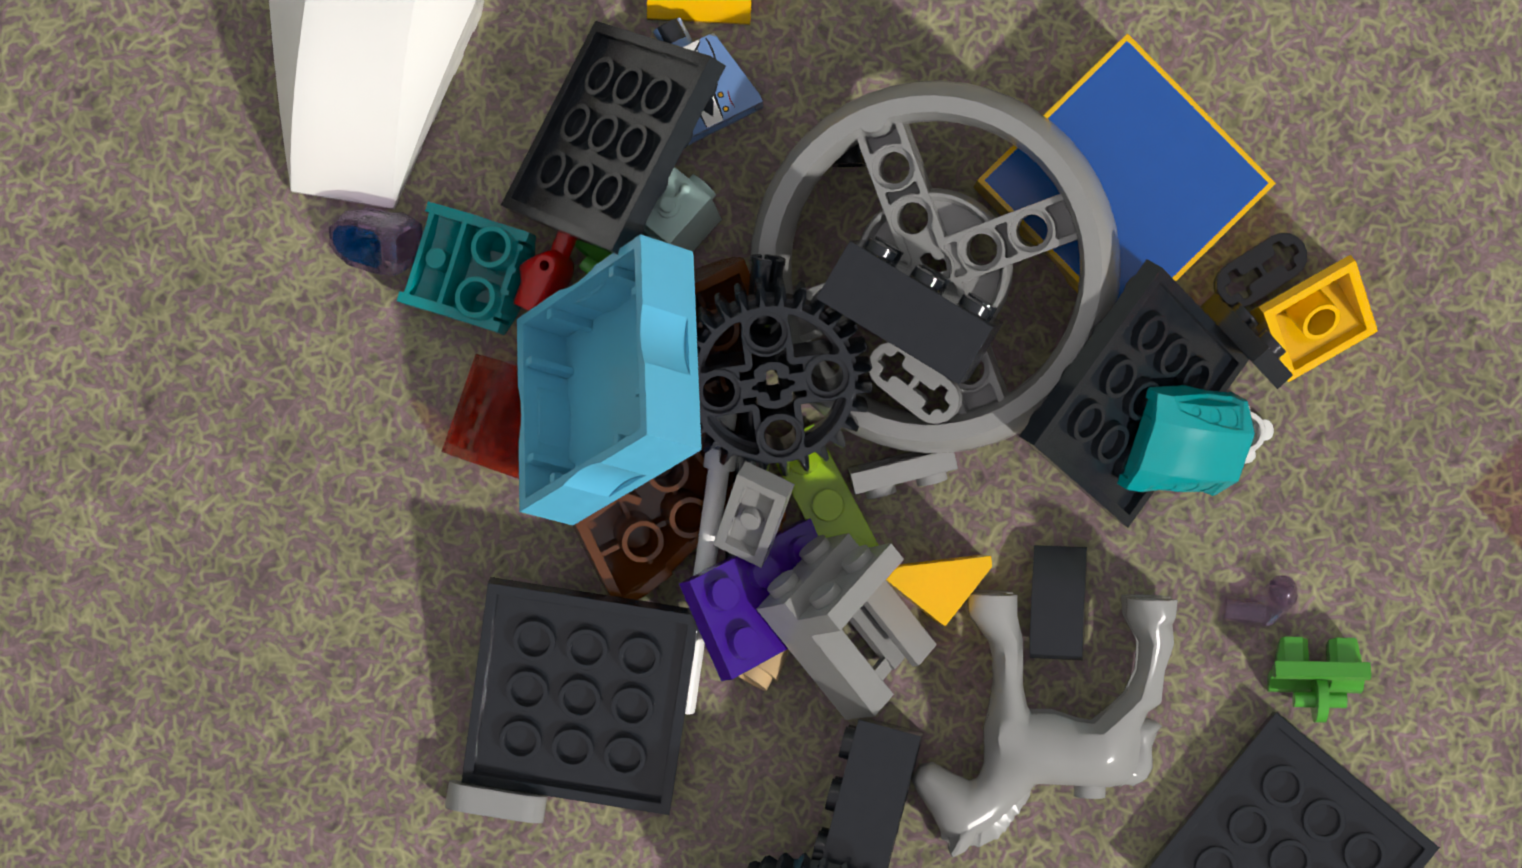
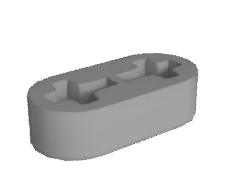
[869,342,962,424]
[445,780,548,823]

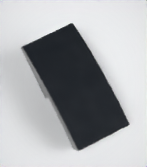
[1029,545,1088,661]

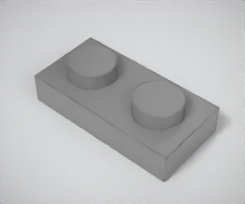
[847,452,958,499]
[713,461,795,568]

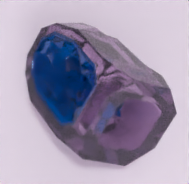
[329,207,422,276]

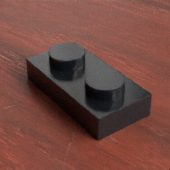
[1200,292,1293,389]

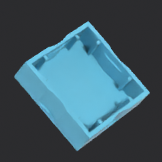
[517,234,702,525]

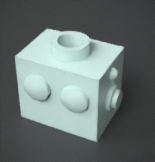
[643,167,722,251]

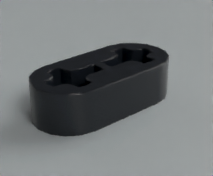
[1214,233,1307,308]

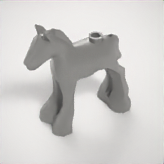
[911,590,1178,858]

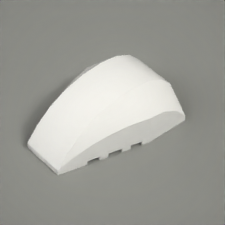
[269,0,484,210]

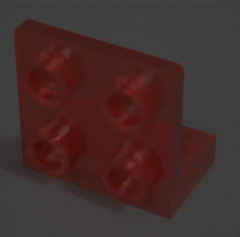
[441,354,521,479]

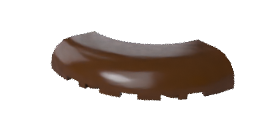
[572,257,768,600]

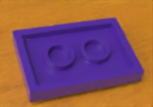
[679,518,818,681]

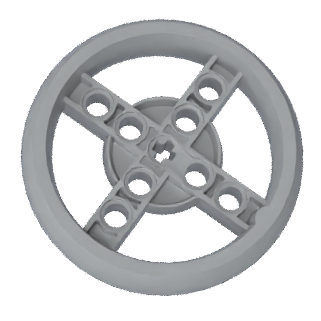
[750,80,1121,453]

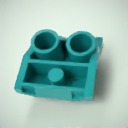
[396,201,536,335]
[1117,385,1255,496]

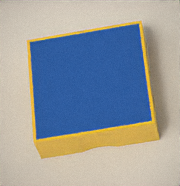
[973,33,1276,298]

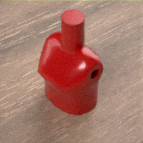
[513,231,577,310]

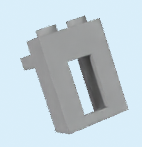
[757,533,937,720]

